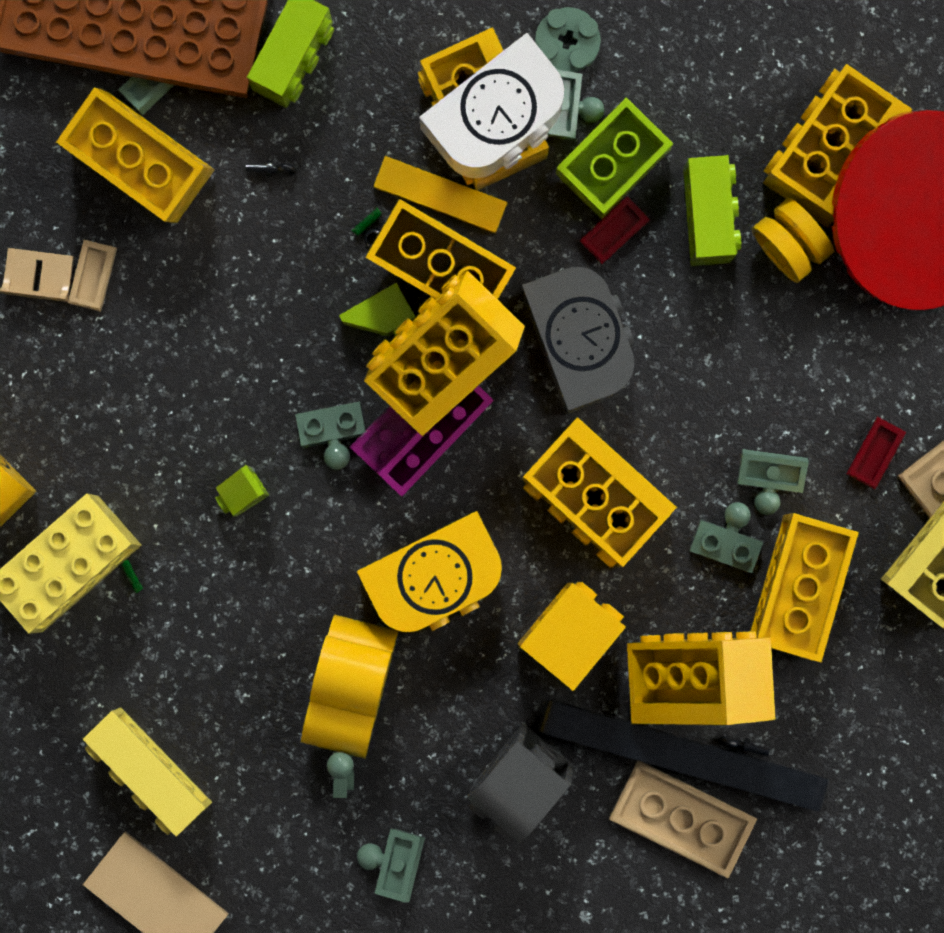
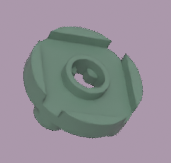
[535,7,601,73]

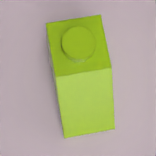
[339,283,416,336]
[215,465,269,517]

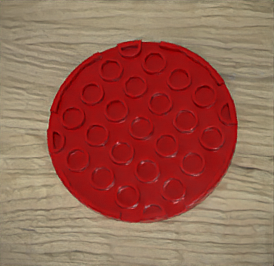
[832,110,944,310]

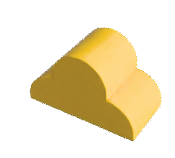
[301,614,398,759]

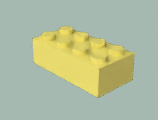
[83,708,212,836]

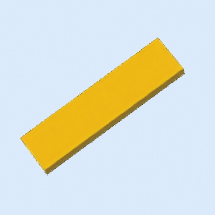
[373,156,507,234]

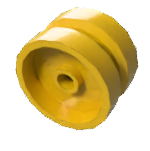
[751,198,834,283]

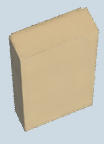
[68,240,117,312]

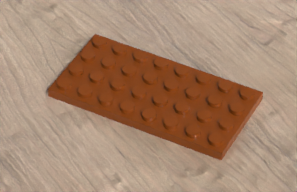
[0,0,269,98]

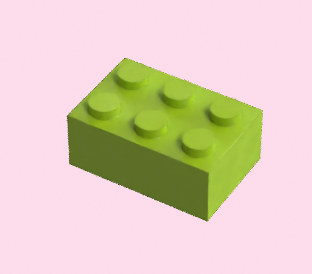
[247,0,334,108]
[555,98,673,219]
[683,155,741,266]

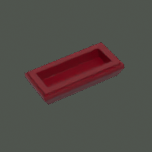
[580,196,650,264]
[846,416,906,490]

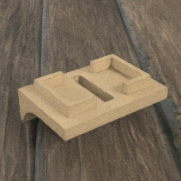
[0,248,74,302]

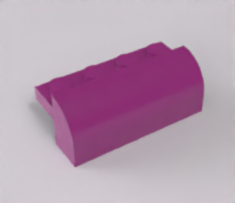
[350,385,494,496]

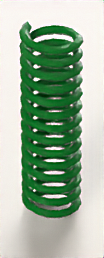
[352,208,382,236]
[121,560,143,593]

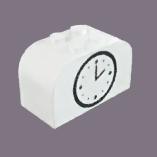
[419,33,564,178]

